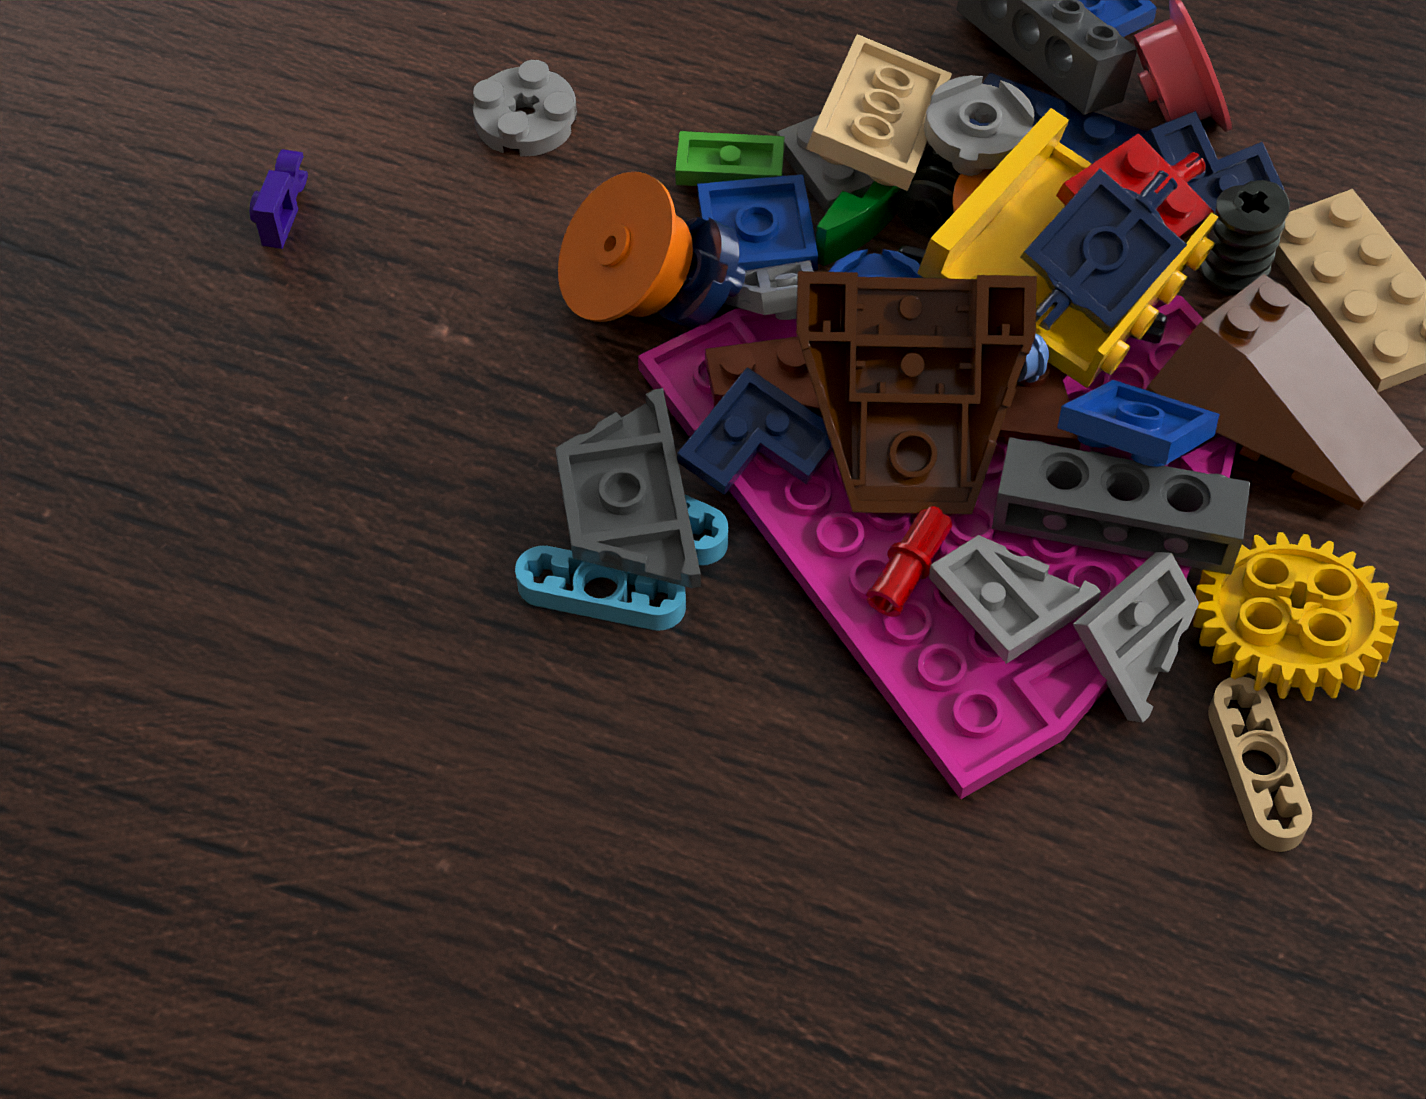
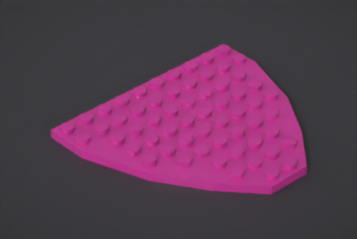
[638,295,1237,799]

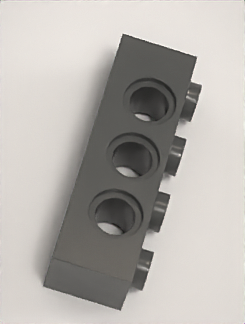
[956,0,1138,115]
[992,437,1250,575]

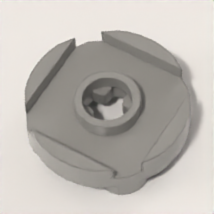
[473,60,577,156]
[924,75,1034,176]

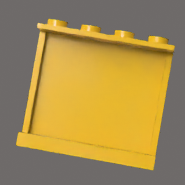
[918,108,1218,388]

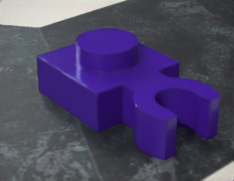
[249,149,308,249]

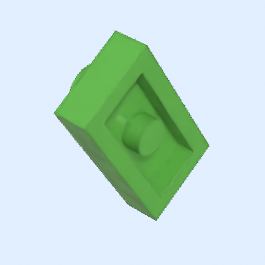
[675,131,785,186]

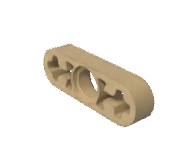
[1208,676,1312,852]

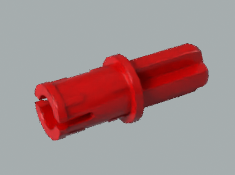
[866,506,952,617]

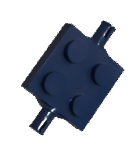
[1020,168,1187,334]

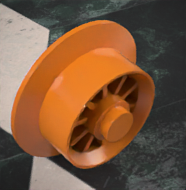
[558,172,693,322]

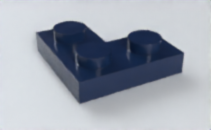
[1142,111,1285,212]
[677,367,833,495]

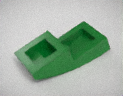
[816,181,901,266]

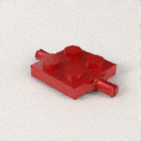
[1056,133,1214,240]

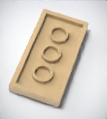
[806,34,952,191]
[1274,189,1426,392]

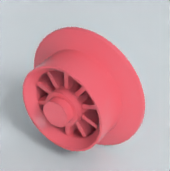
[1133,0,1232,132]

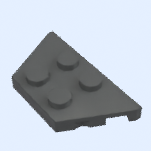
[555,388,701,588]

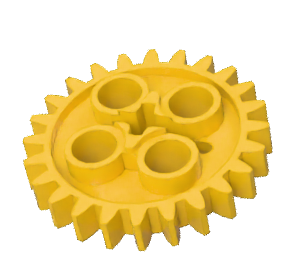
[1193,532,1399,701]

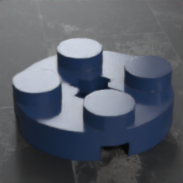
[659,217,746,329]

